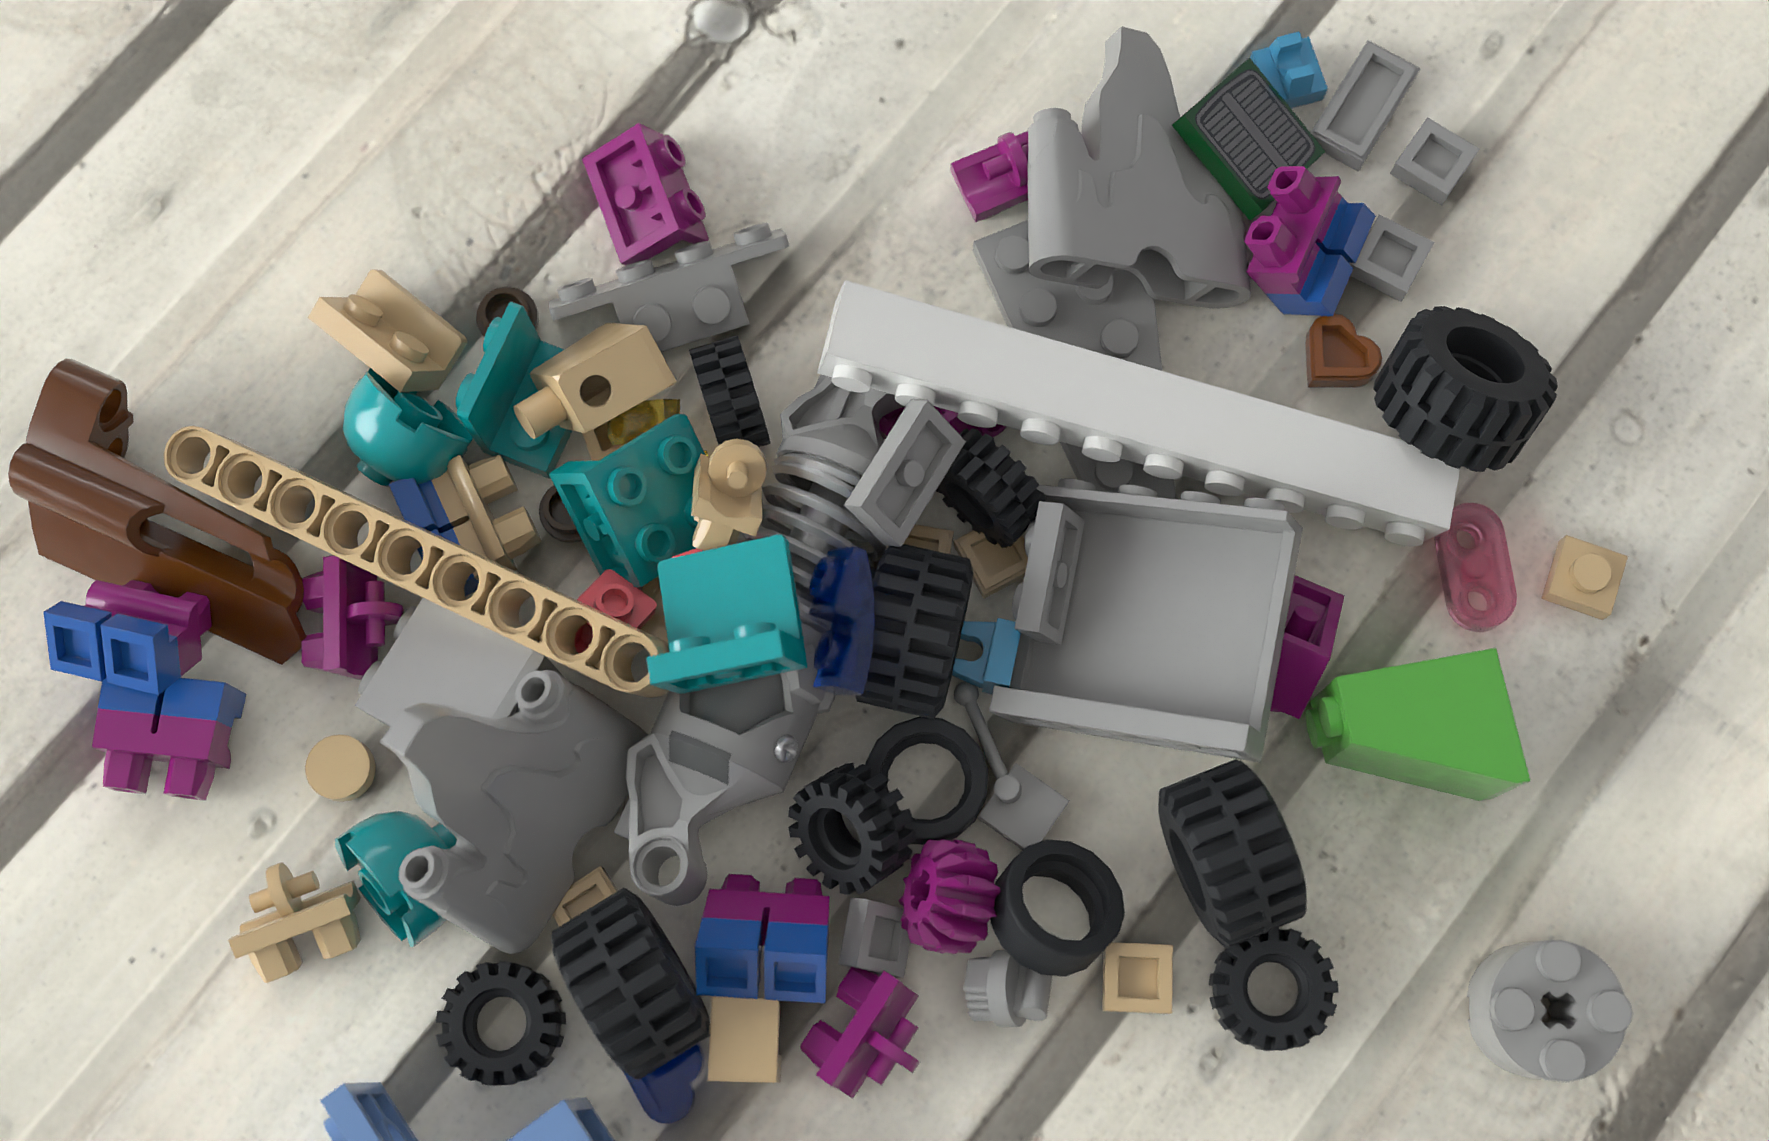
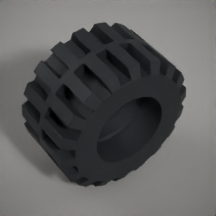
[1373,306,1558,472]
[852,544,974,719]
[1158,759,1307,948]
[551,887,710,1080]

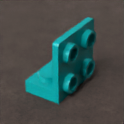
[456,302,573,479]
[548,414,705,587]
[646,534,808,694]

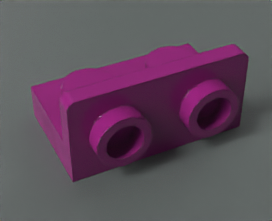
[582,123,709,266]

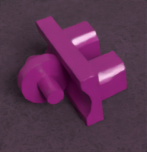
[950,131,1028,222]
[301,555,404,680]
[800,967,920,1098]

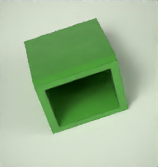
[1306,648,1531,801]

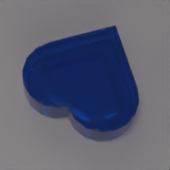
[623,1043,705,1124]

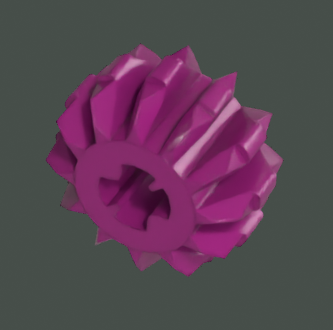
[899,839,1001,954]

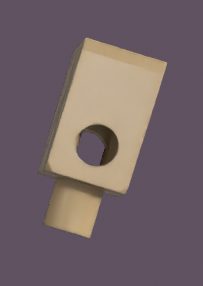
[513,323,677,439]

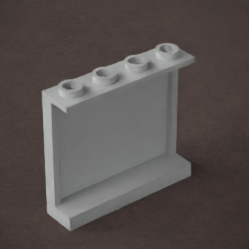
[989,478,1303,763]

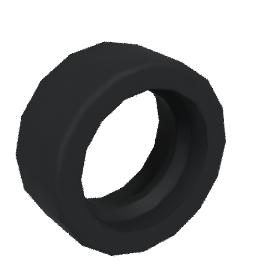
[865,717,988,845]
[990,839,1125,977]

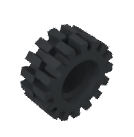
[689,335,771,447]
[936,428,1046,548]
[788,763,915,895]
[1208,927,1339,1051]
[435,961,566,1086]

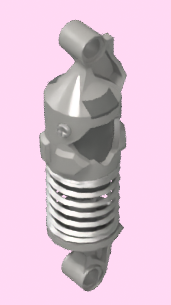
[614,374,906,906]

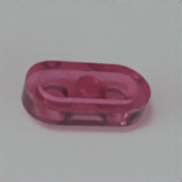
[1434,503,1517,632]

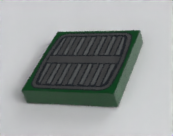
[1172,58,1326,221]

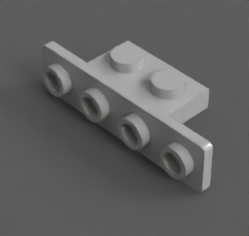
[549,223,789,352]

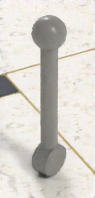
[954,681,1022,804]

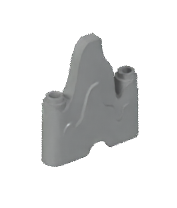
[1028,26,1251,308]
[381,670,648,954]

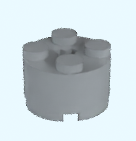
[1467,940,1633,1082]

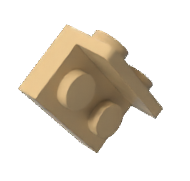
[308,270,467,392]

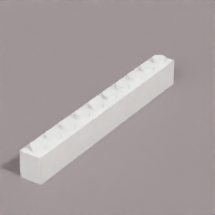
[817,280,1460,546]

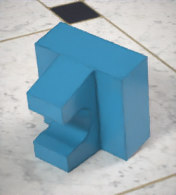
[1250,32,1328,109]
[952,618,1021,694]

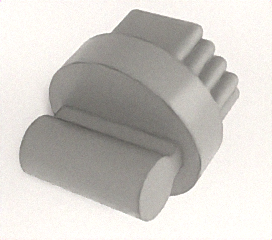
[963,950,1052,1027]

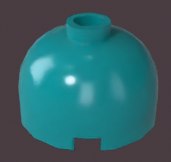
[343,368,473,486]
[335,811,457,947]

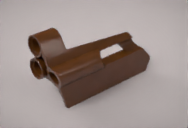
[8,359,307,665]

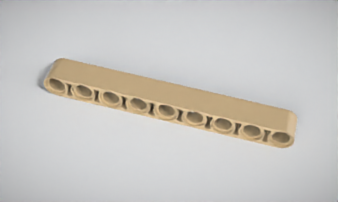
[164,426,669,698]

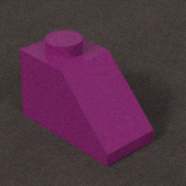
[1270,575,1345,720]

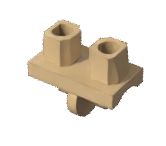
[691,439,767,551]
[228,862,361,983]

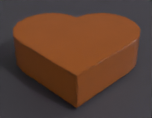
[1305,313,1382,388]

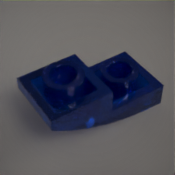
[809,546,875,695]

